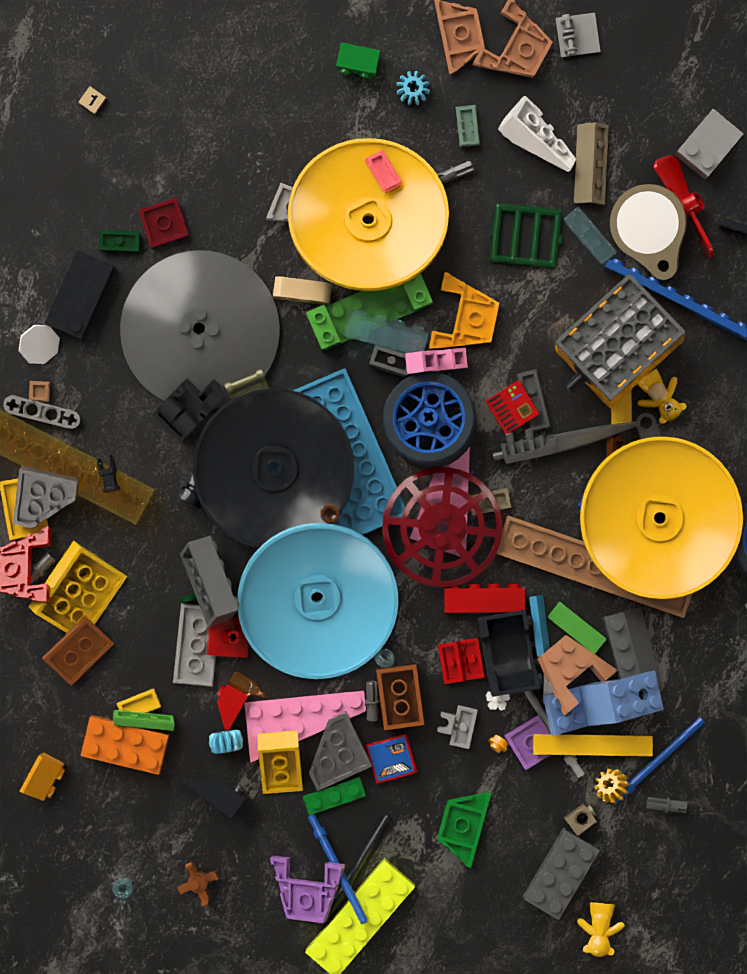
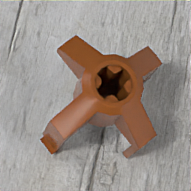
[177,861,219,907]

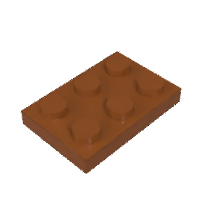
[42,615,114,686]

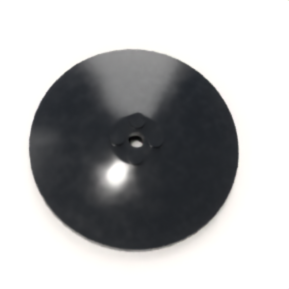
[193,388,354,548]

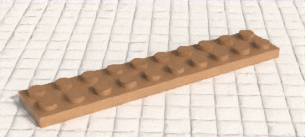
[496,515,692,618]

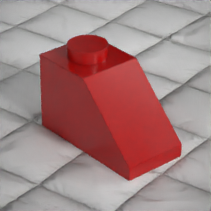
[216,683,249,731]

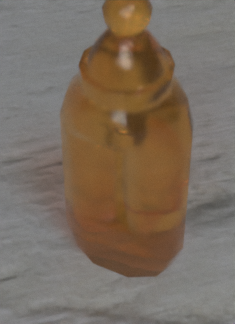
[229,672,265,697]

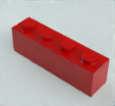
[444,584,525,613]

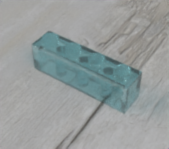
[343,309,428,353]

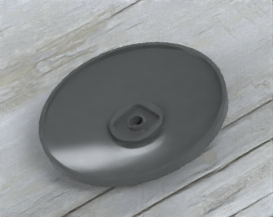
[120,250,280,409]

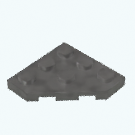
[13,466,80,528]
[309,711,372,791]

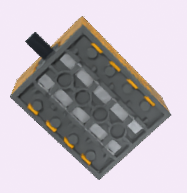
[555,273,686,408]

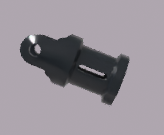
[97,455,121,493]

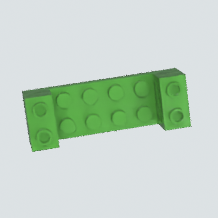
[306,273,433,352]

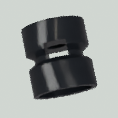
[178,472,202,508]

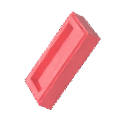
[365,150,402,194]

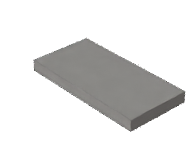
[173,603,216,687]

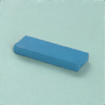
[529,595,550,657]

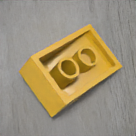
[257,730,303,794]

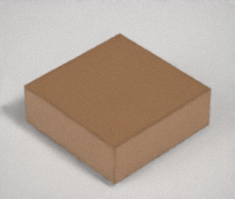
[29,381,51,402]

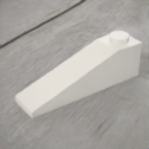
[498,96,576,172]

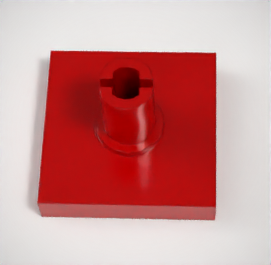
[207,617,249,658]

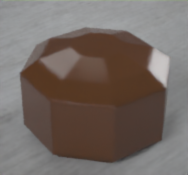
[321,504,340,523]

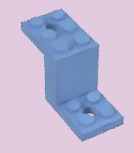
[543,670,664,735]

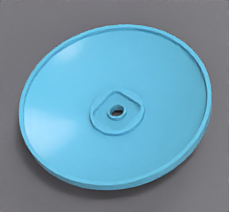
[237,523,398,679]

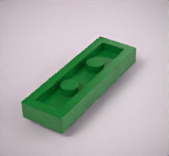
[303,777,366,815]

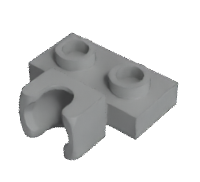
[437,705,478,749]

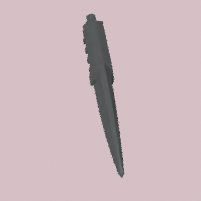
[493,421,640,464]

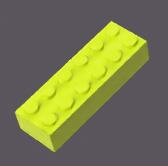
[305,858,415,974]

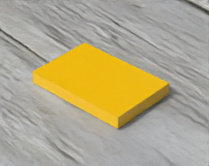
[0,478,48,541]

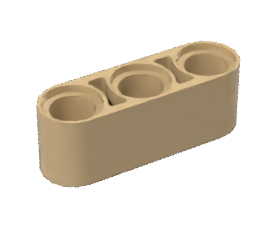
[273,277,332,305]

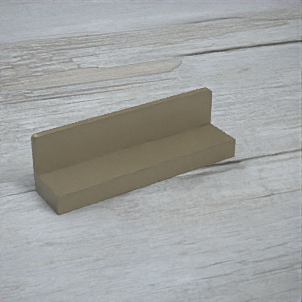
[574,122,609,205]

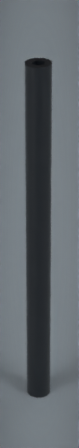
[327,814,392,921]

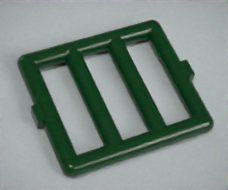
[490,203,562,269]

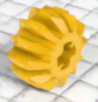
[594,769,630,804]

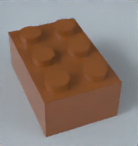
[376,664,424,730]

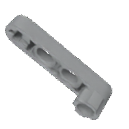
[3,395,80,429]

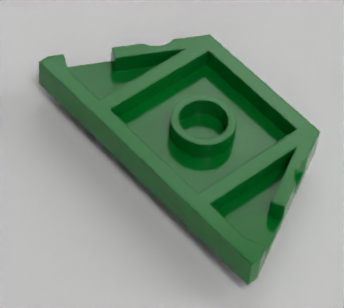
[437,792,491,868]

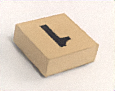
[78,86,107,114]

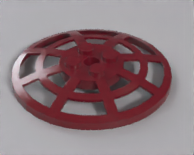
[382,467,502,587]

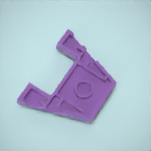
[270,856,345,923]

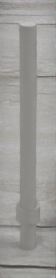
[524,690,585,778]

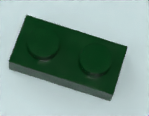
[99,230,140,252]

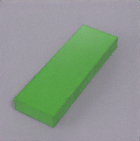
[547,601,606,654]
[113,710,175,731]

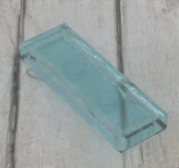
[563,207,617,265]

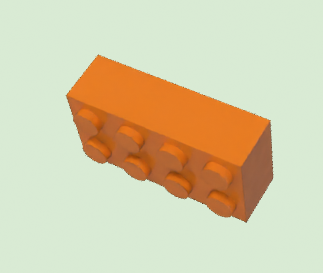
[81,715,170,775]

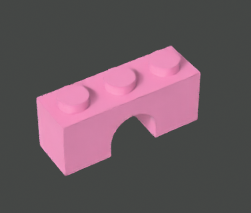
[405,348,468,374]

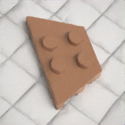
[434,0,485,75]

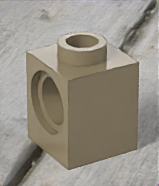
[564,804,597,836]

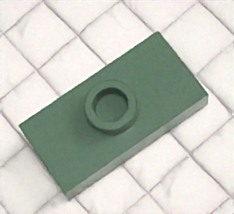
[455,105,480,147]

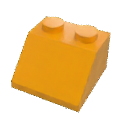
[20,753,65,801]

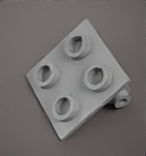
[555,13,601,58]

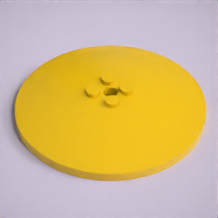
[288,138,449,291]
[580,437,743,599]

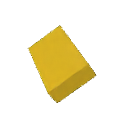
[117,688,162,713]

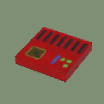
[485,380,540,434]

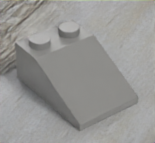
[675,109,743,179]

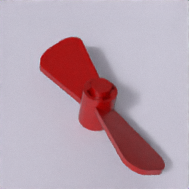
[654,155,714,259]

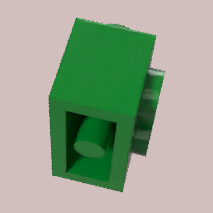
[336,42,380,79]

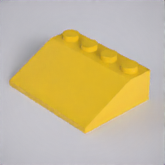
[29,541,127,633]

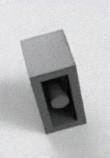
[369,345,408,378]

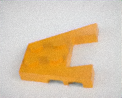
[429,272,499,349]

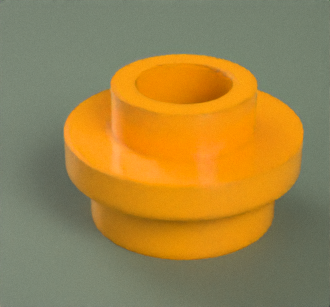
[489,735,508,753]

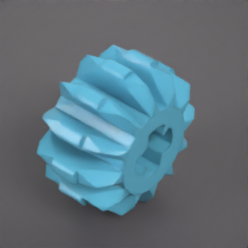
[396,71,430,105]
[209,730,243,754]

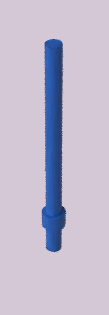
[616,717,705,804]
[308,814,368,925]

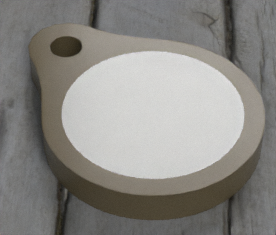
[610,184,687,280]

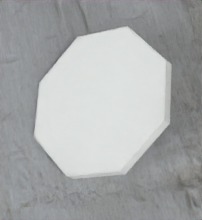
[19,325,60,364]

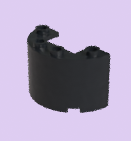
[478,610,543,697]

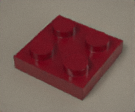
[138,198,189,248]

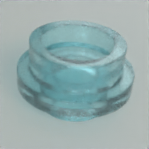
[375,649,394,668]
[113,878,133,899]

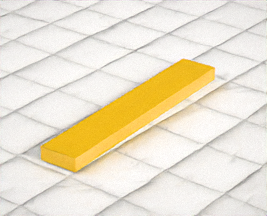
[533,734,653,756]

